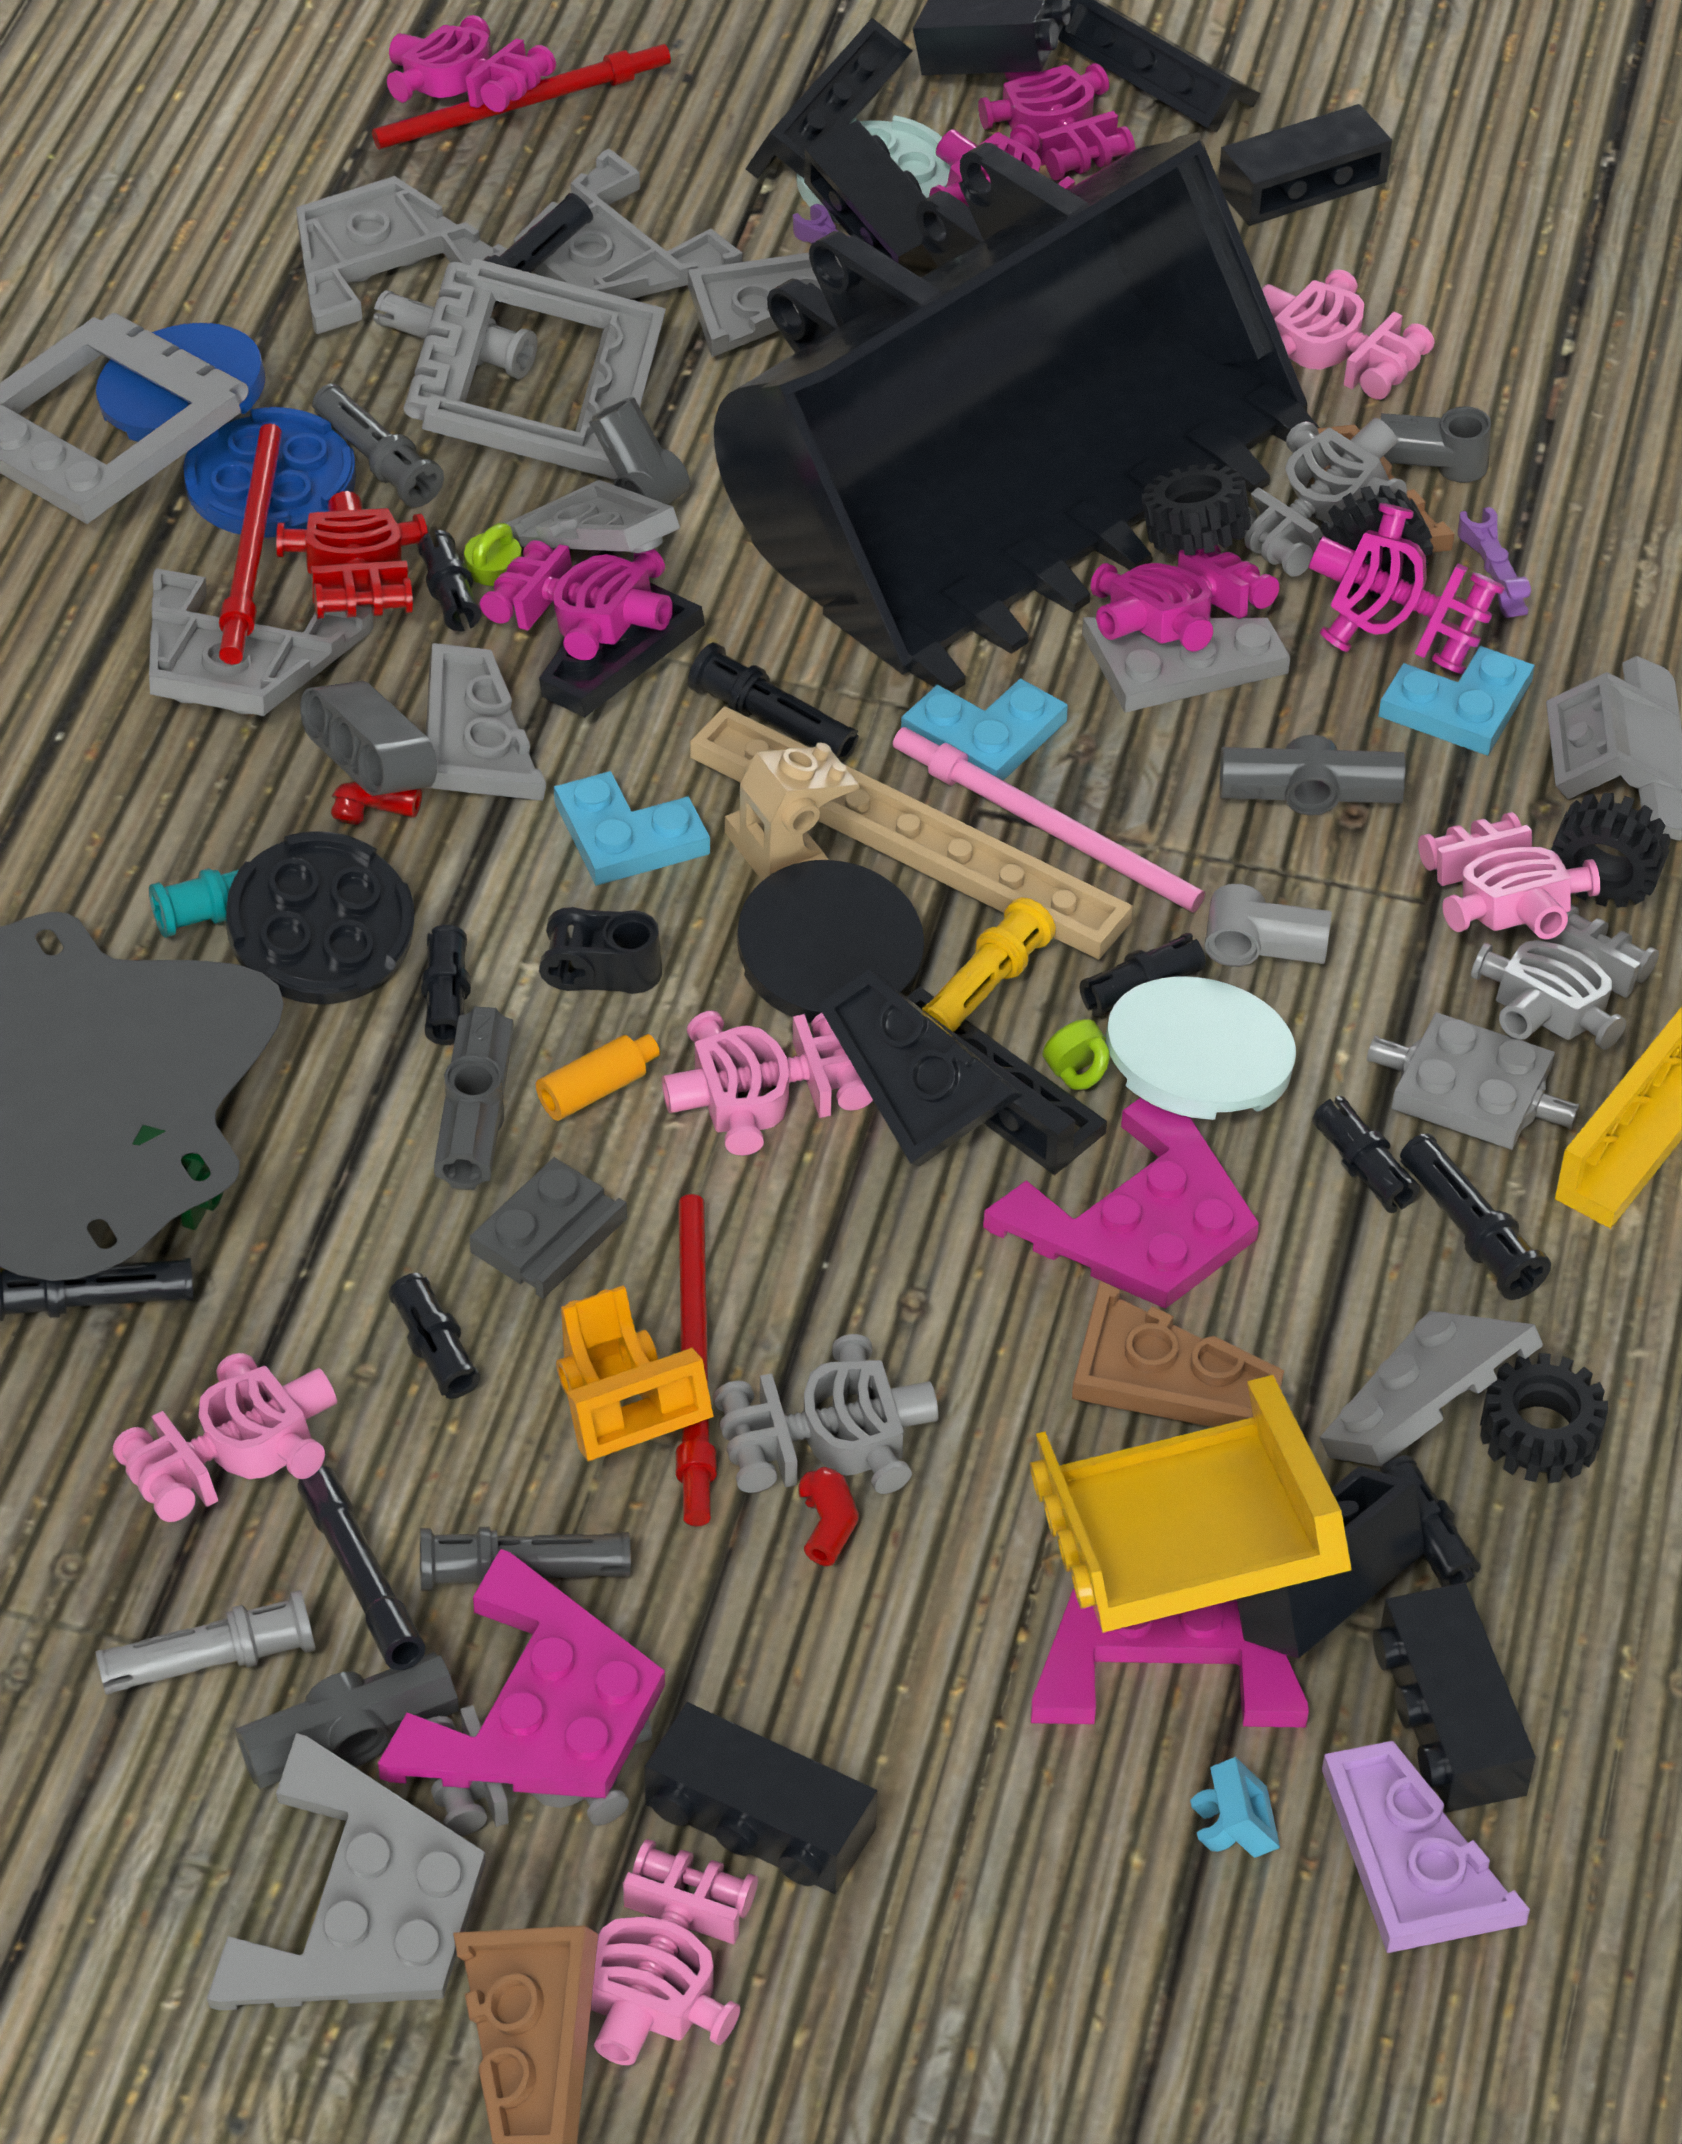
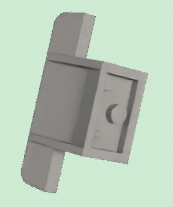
[1546,656,1682,840]

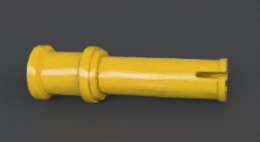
[922,897,1056,1032]

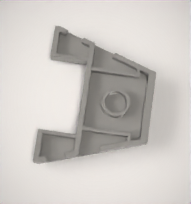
[514,148,742,299]
[296,176,507,334]
[149,568,373,716]
[207,1733,486,2011]

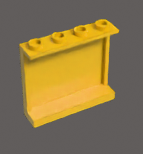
[1029,1375,1351,1633]

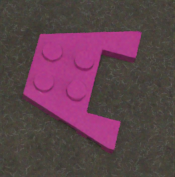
[983,1097,1259,1309]
[378,1549,665,1799]
[1031,1587,1309,1728]

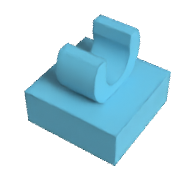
[1190,1757,1280,1858]

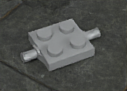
[1367,1012,1581,1150]

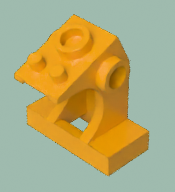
[556,1285,714,1461]

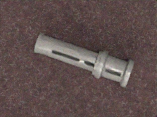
[373,290,538,379]
[95,1590,316,1695]

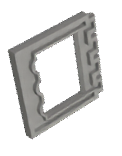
[403,258,666,480]
[0,313,249,524]

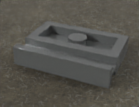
[469,1157,627,1299]

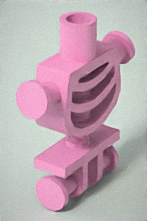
[1262,270,1435,400]
[1418,812,1600,939]
[662,1011,873,1156]
[113,1353,337,1522]
[591,1839,758,2065]

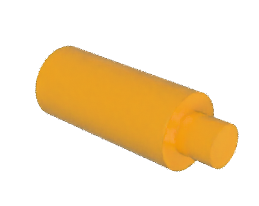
[535,1034,660,1121]

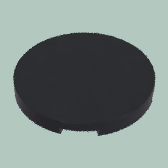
[226,831,415,1004]
[737,860,924,1023]

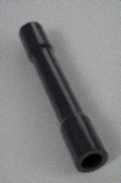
[297,1466,426,1670]

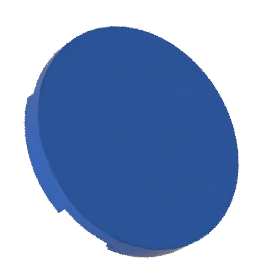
[96,323,266,442]
[184,407,356,538]

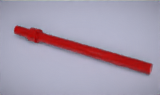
[372,44,671,150]
[219,424,282,665]
[675,1194,717,1526]

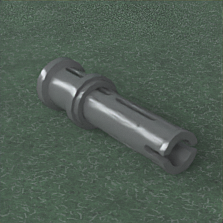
[312,383,444,507]
[420,1526,631,1591]

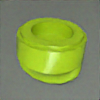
[464,523,522,586]
[1042,1019,1110,1090]

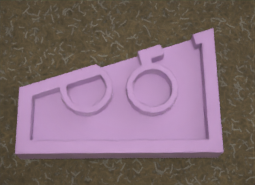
[1322,1741,1530,1953]

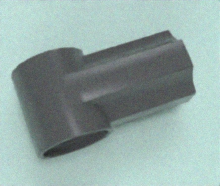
[589,397,690,504]
[1380,406,1491,483]

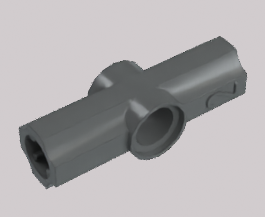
[1219,735,1405,816]
[434,1006,514,1190]
[235,1652,459,1789]

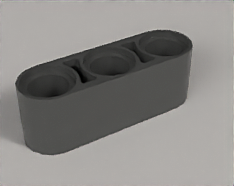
[300,680,437,796]

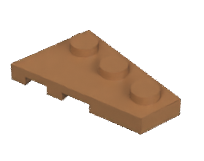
[1072,1280,1284,1427]

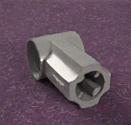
[1204,884,1332,967]

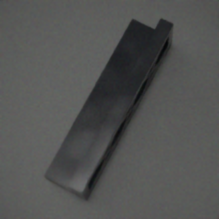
[1058,0,1261,132]
[745,18,913,179]
[907,987,1107,1176]

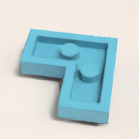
[1378,646,1535,756]
[901,678,1068,781]
[554,771,710,886]

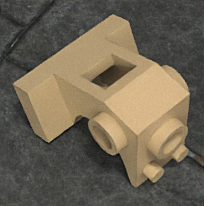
[725,742,859,881]

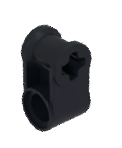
[539,907,662,994]

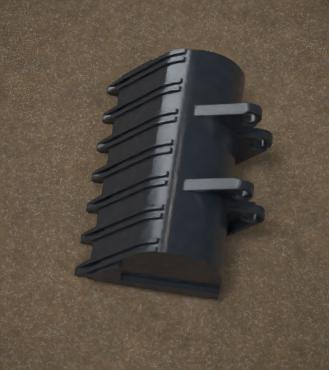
[714,132,1320,693]

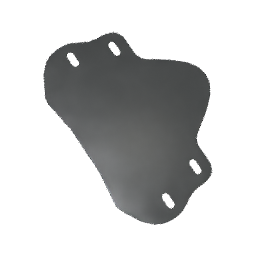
[0,912,284,1281]

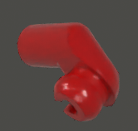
[331,782,422,825]
[798,1467,859,1566]

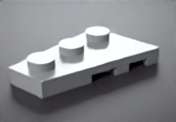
[688,253,842,357]
[507,480,680,553]
[1082,617,1290,713]
[426,643,546,801]
[1320,1311,1543,1466]

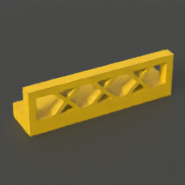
[1555,1006,1682,1229]

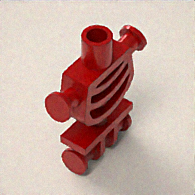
[276,491,428,619]

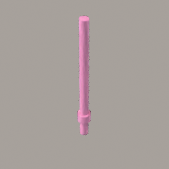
[893,727,1205,913]

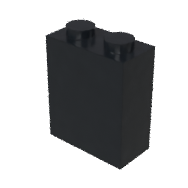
[912,0,1071,76]

